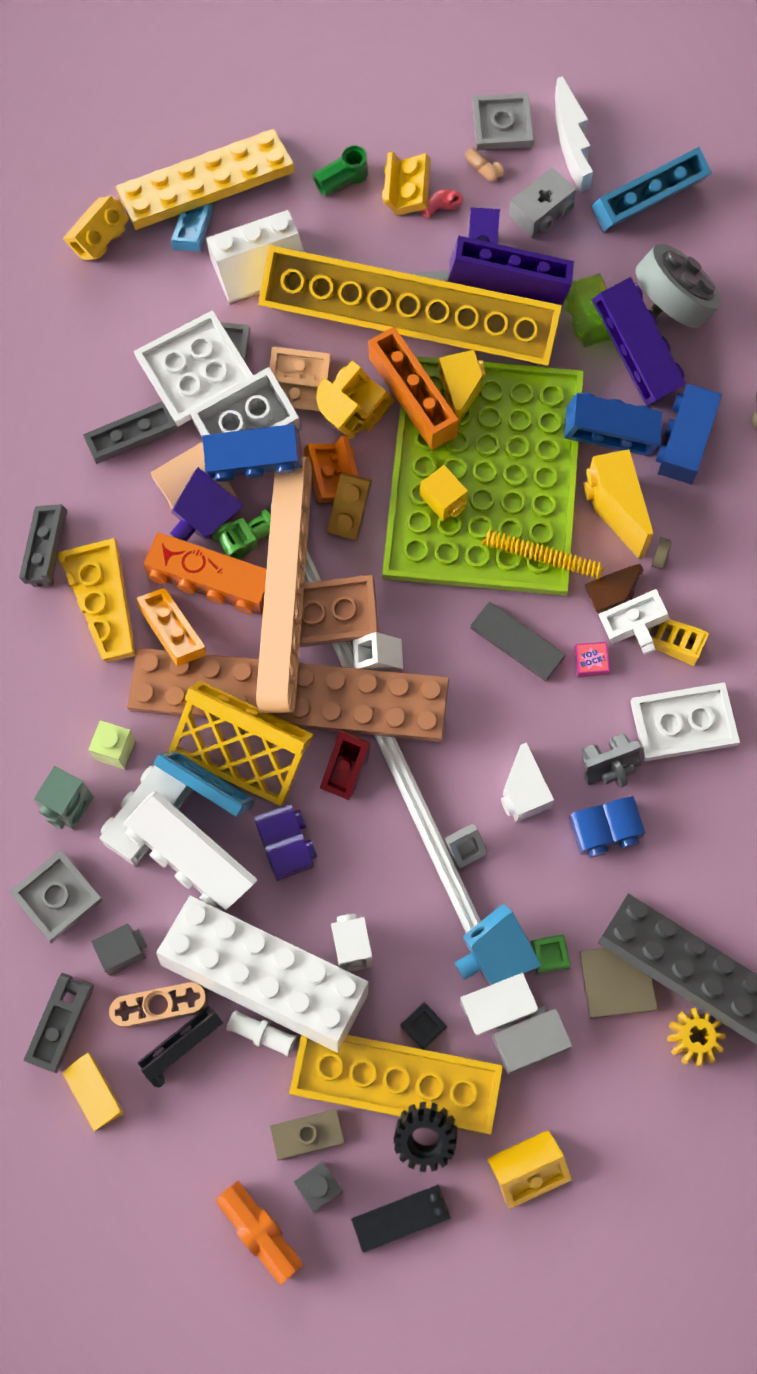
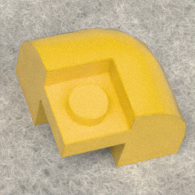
[316,361,395,440]

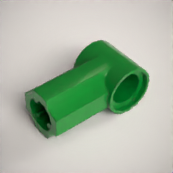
[312,145,368,197]

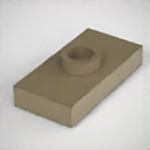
[270,1109,345,1161]

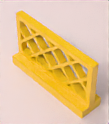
[168,680,314,807]

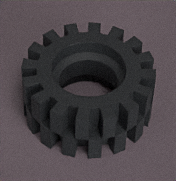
[393,1102,458,1172]

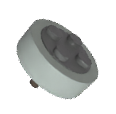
[636,244,722,328]

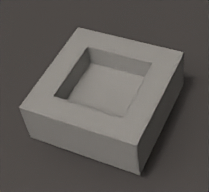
[444,823,488,869]

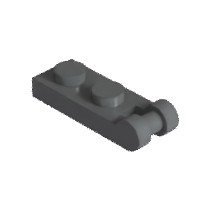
[23,973,94,1074]

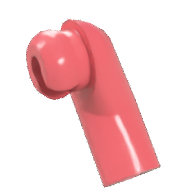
[420,190,463,218]

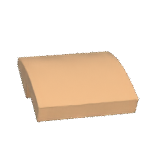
[269,347,331,412]
[151,442,237,509]

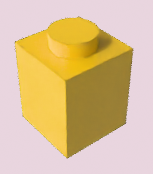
[420,465,468,521]

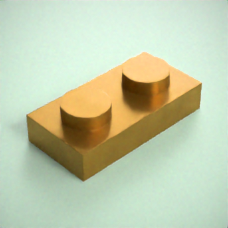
[327,472,372,540]

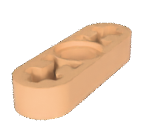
[109,982,207,1028]

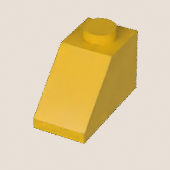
[438,350,486,423]

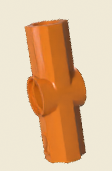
[215,1181,304,1285]

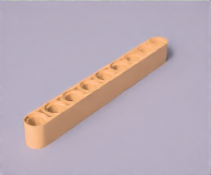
[256,457,312,714]

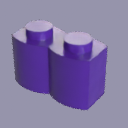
[254,803,317,881]

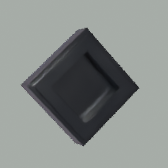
[400,1002,447,1050]

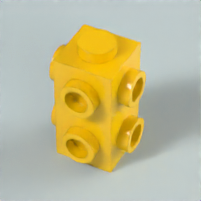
[63,196,130,260]

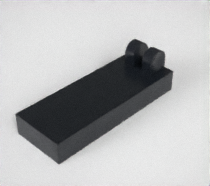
[137,1005,223,1088]
[351,1184,451,1253]

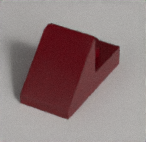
[320,730,371,800]

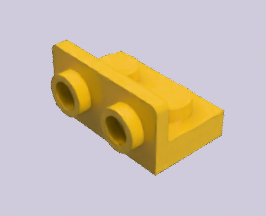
[382,152,431,216]

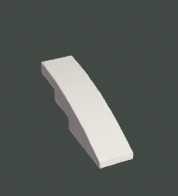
[555,76,593,193]

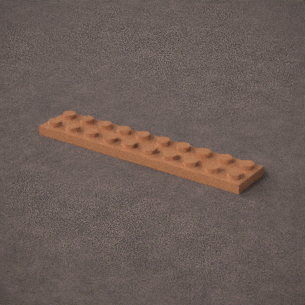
[127,648,449,742]

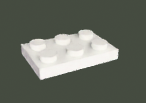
[630,682,740,762]

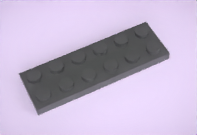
[598,893,757,1045]

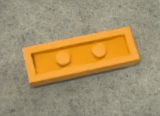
[136,587,206,667]

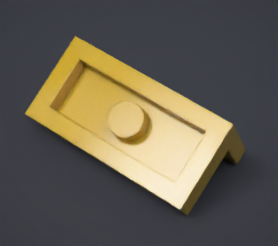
[487,1131,572,1209]

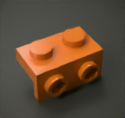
[304,436,361,503]

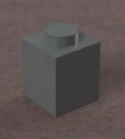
[91,923,147,976]
[294,1161,343,1212]

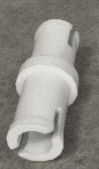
[227,1010,297,1057]

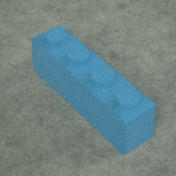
[591,147,712,232]

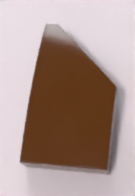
[585,564,644,614]

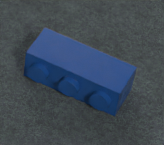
[655,383,722,485]
[564,393,663,457]
[202,424,303,482]

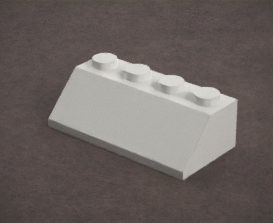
[123,791,257,910]

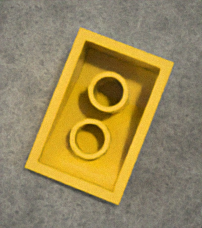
[583,449,654,559]

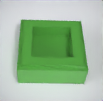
[531,934,571,974]

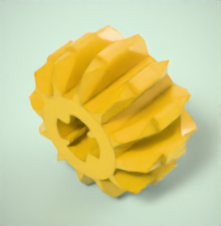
[667,1008,726,1067]

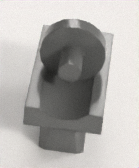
[582,733,641,788]

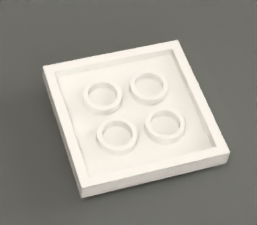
[134,310,253,426]

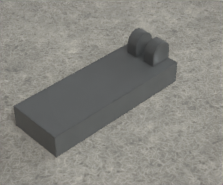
[19,504,68,587]

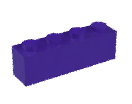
[448,235,574,305]
[591,277,686,406]

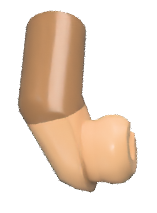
[465,148,504,182]

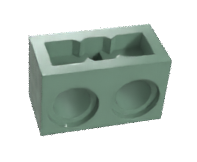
[33,766,94,830]

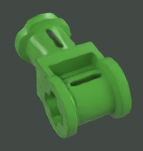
[212,509,271,560]

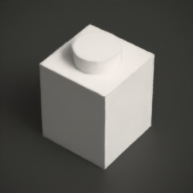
[353,632,403,672]

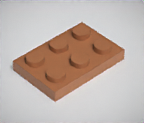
[300,575,379,647]

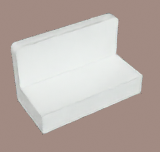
[460,973,538,1035]

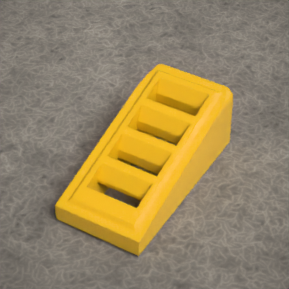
[636,619,709,667]

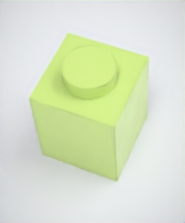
[88,720,136,769]

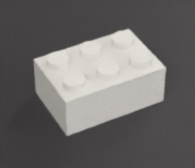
[189,367,301,436]

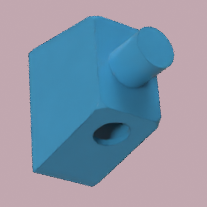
[454,904,541,985]

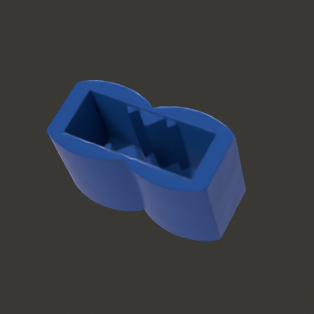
[569,796,645,858]

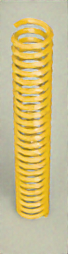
[482,529,604,580]

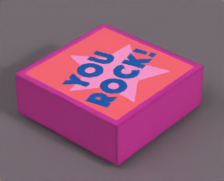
[574,642,610,677]

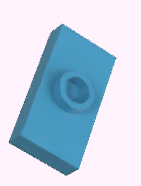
[171,203,213,252]

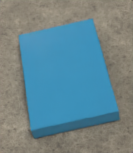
[153,751,255,817]

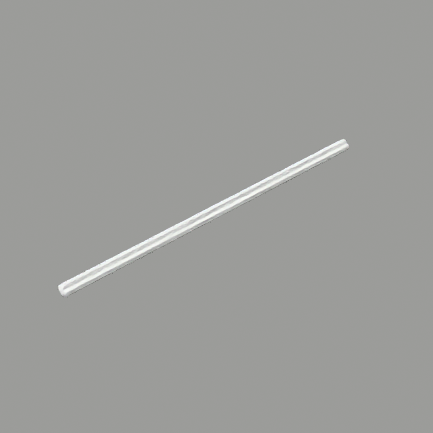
[269,503,481,933]

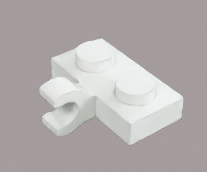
[598,589,670,655]

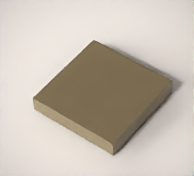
[579,948,657,1019]

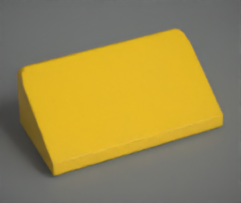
[62,1052,125,1131]

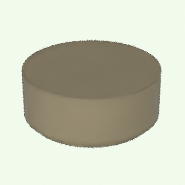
[651,537,672,569]

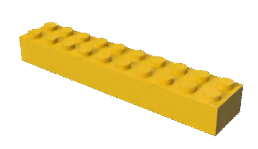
[258,245,562,366]

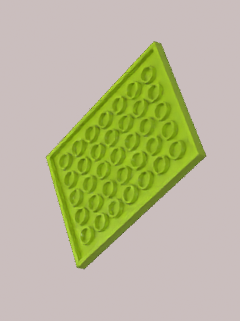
[382,356,584,596]

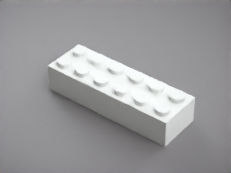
[156,896,369,1053]

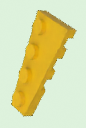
[58,538,136,663]

